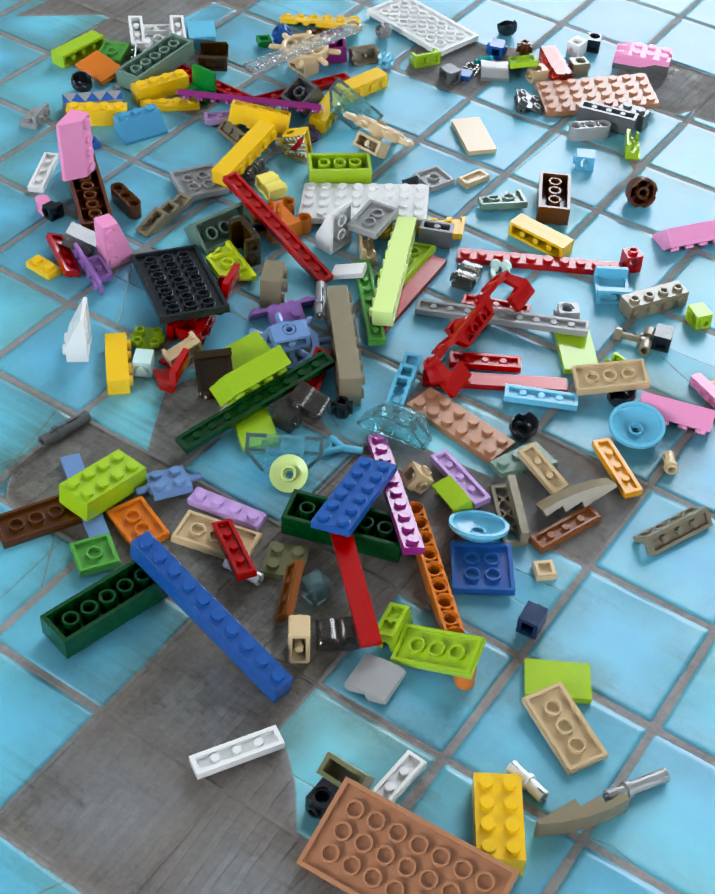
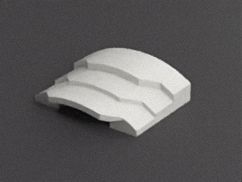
[128,15,187,52]

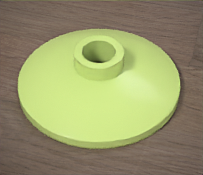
[269,454,308,493]

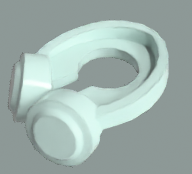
[490,259,512,283]

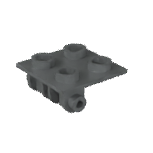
[514,88,543,115]
[240,158,269,185]

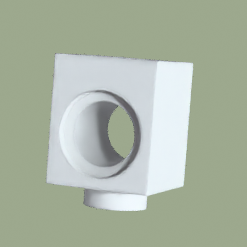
[566,35,588,57]

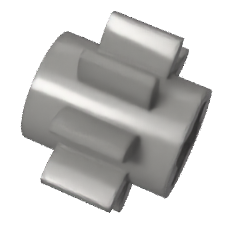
[375,22,392,40]

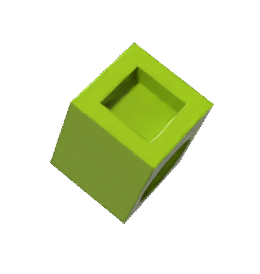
[685,302,713,331]

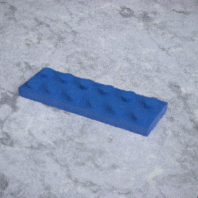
[311,456,397,537]

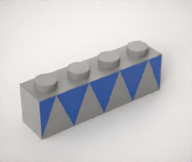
[62,90,123,116]

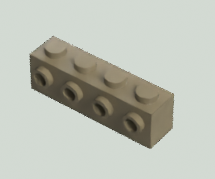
[618,280,689,321]

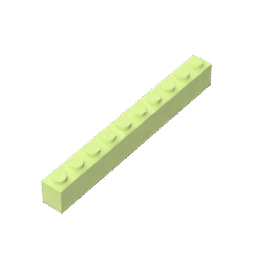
[369,216,417,327]

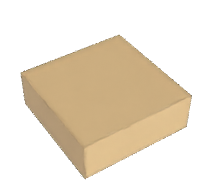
[532,560,557,582]

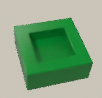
[256,35,272,48]

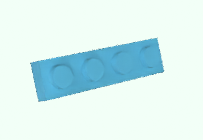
[503,384,578,411]

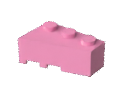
[93,213,134,269]

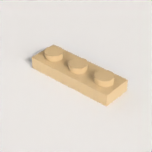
[517,443,569,495]

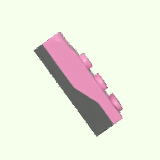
[612,42,673,77]

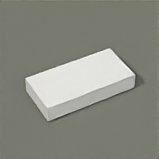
[332,262,367,280]

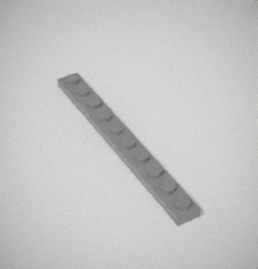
[415,298,590,337]

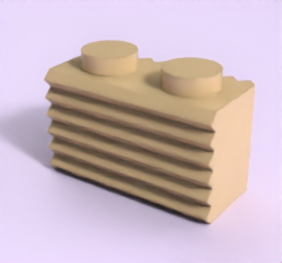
[288,614,310,663]

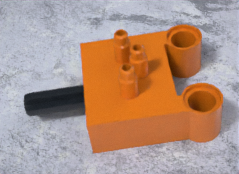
[251,196,312,244]

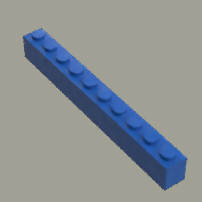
[130,531,293,703]

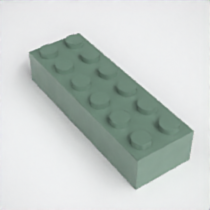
[116,33,195,90]

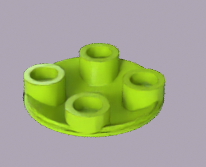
[129,326,165,349]

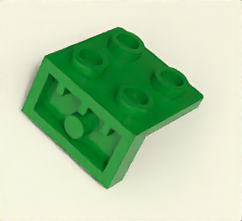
[185,63,216,105]

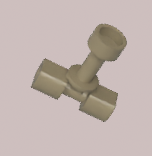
[613,326,656,356]

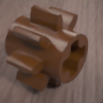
[516,39,533,56]

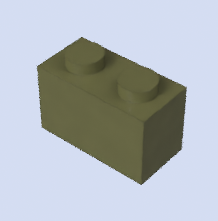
[316,752,376,789]

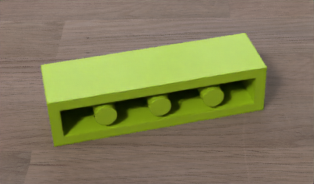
[51,30,104,69]

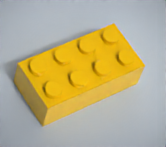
[228,99,292,135]
[471,772,526,876]

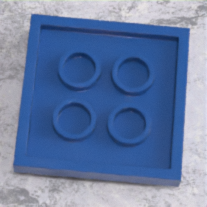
[449,541,515,596]

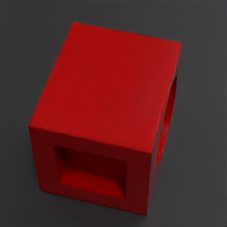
[620,247,644,274]

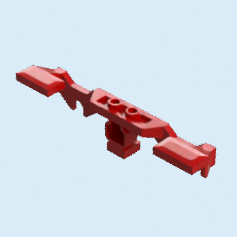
[153,263,240,393]
[423,270,535,399]

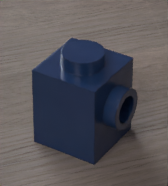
[516,601,548,640]

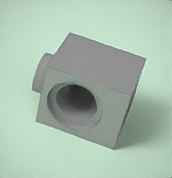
[553,302,580,319]

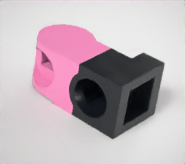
[35,194,65,222]

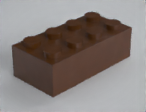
[536,171,571,226]

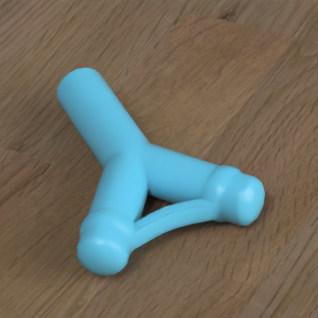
[324,435,364,456]

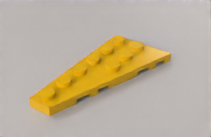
[280,13,361,32]

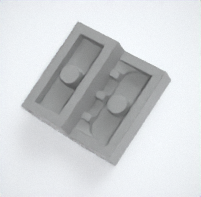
[480,60,509,82]
[344,654,407,705]

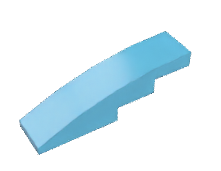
[385,351,423,410]

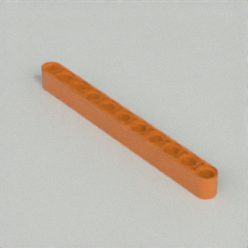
[409,501,477,690]

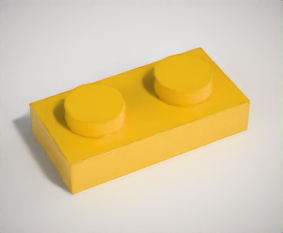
[25,254,62,281]

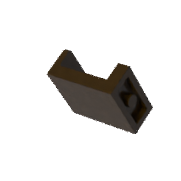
[199,41,229,71]
[228,216,261,267]
[193,348,233,400]

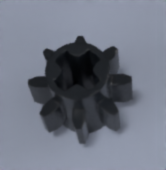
[331,396,353,419]

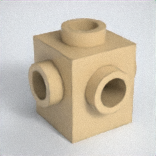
[399,461,434,495]

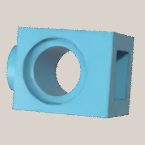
[572,148,596,171]

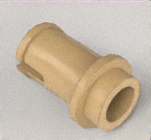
[662,450,679,474]

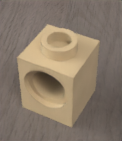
[526,63,549,85]

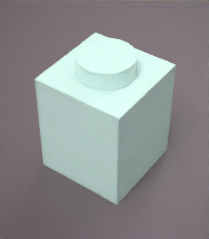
[132,348,155,378]

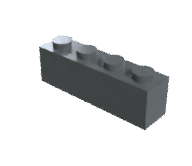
[576,100,639,136]

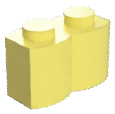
[255,171,288,201]

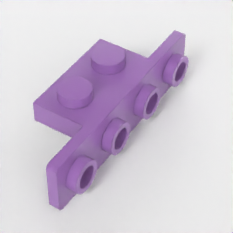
[72,242,114,295]
[248,296,316,325]

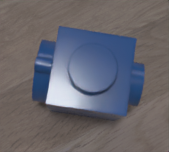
[271,23,294,44]
[486,38,508,60]

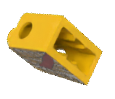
[275,127,313,160]

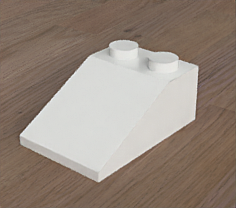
[315,199,353,255]
[62,297,92,362]

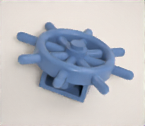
[248,313,332,370]

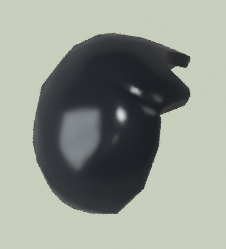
[497,20,517,36]
[71,71,93,93]
[607,390,636,407]
[509,412,539,440]

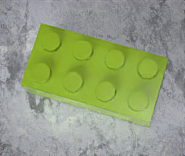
[307,152,372,184]
[209,344,291,407]
[59,449,146,522]

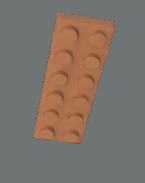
[406,387,516,464]

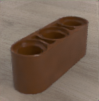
[110,182,142,219]

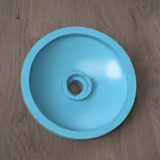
[609,401,666,449]
[448,510,509,543]

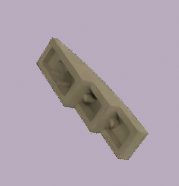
[135,191,194,238]
[535,477,618,517]
[534,792,630,837]

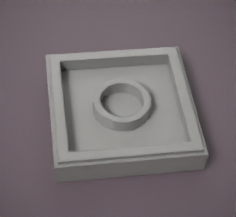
[412,165,455,193]

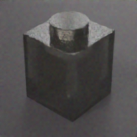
[272,401,302,434]

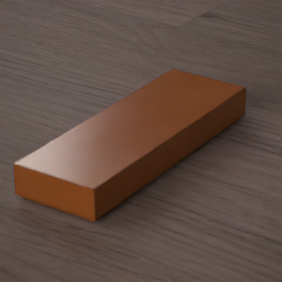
[275,558,305,623]

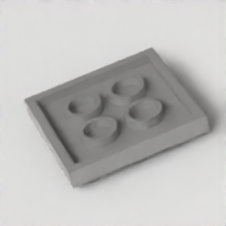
[169,163,229,201]

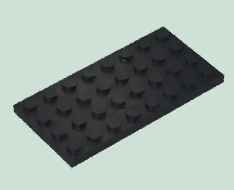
[131,244,230,324]

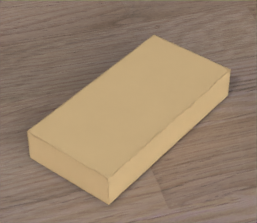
[457,168,490,190]

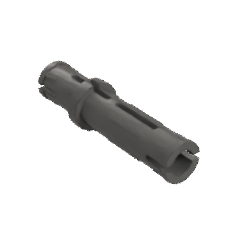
[38,410,91,447]

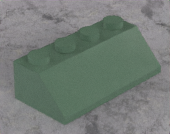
[184,202,255,255]

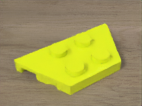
[206,240,257,281]

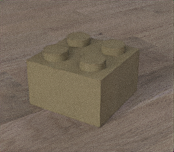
[260,259,288,308]

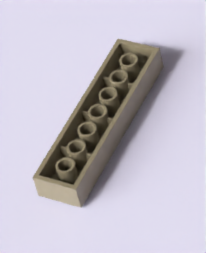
[325,285,365,406]

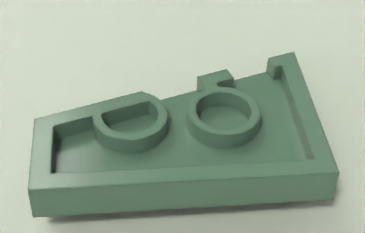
[478,189,528,211]
[489,440,558,478]

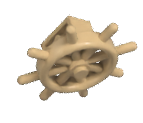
[268,30,341,78]
[344,112,414,159]

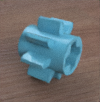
[377,51,395,70]

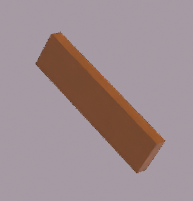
[528,505,602,554]

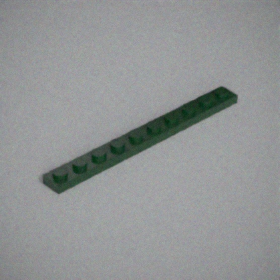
[175,350,336,454]

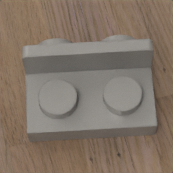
[20,102,51,130]

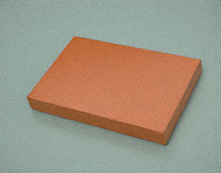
[75,50,120,86]
[106,495,171,547]

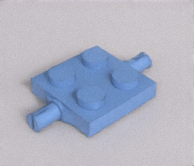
[135,465,203,501]

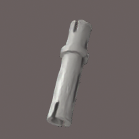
[313,281,326,321]
[603,767,670,802]

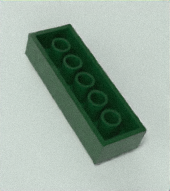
[281,489,402,563]
[40,560,169,659]

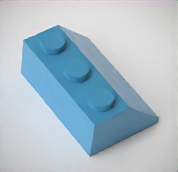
[113,104,168,145]

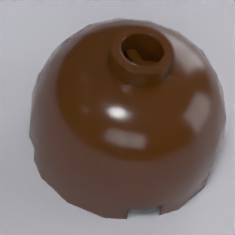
[625,176,658,208]

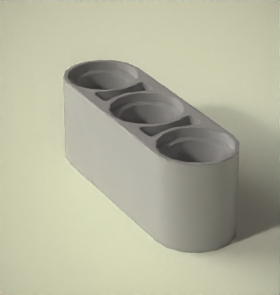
[567,120,611,141]

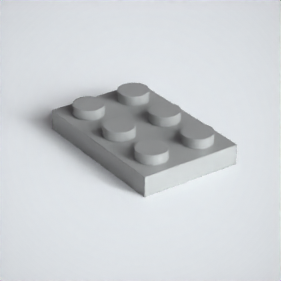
[347,199,399,239]

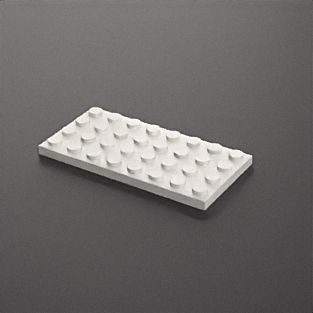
[367,0,479,56]
[298,182,429,225]

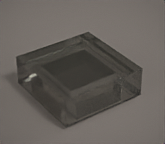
[463,62,480,76]

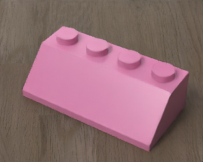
[56,109,96,182]
[652,220,715,252]
[640,391,715,435]

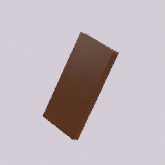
[0,495,83,549]

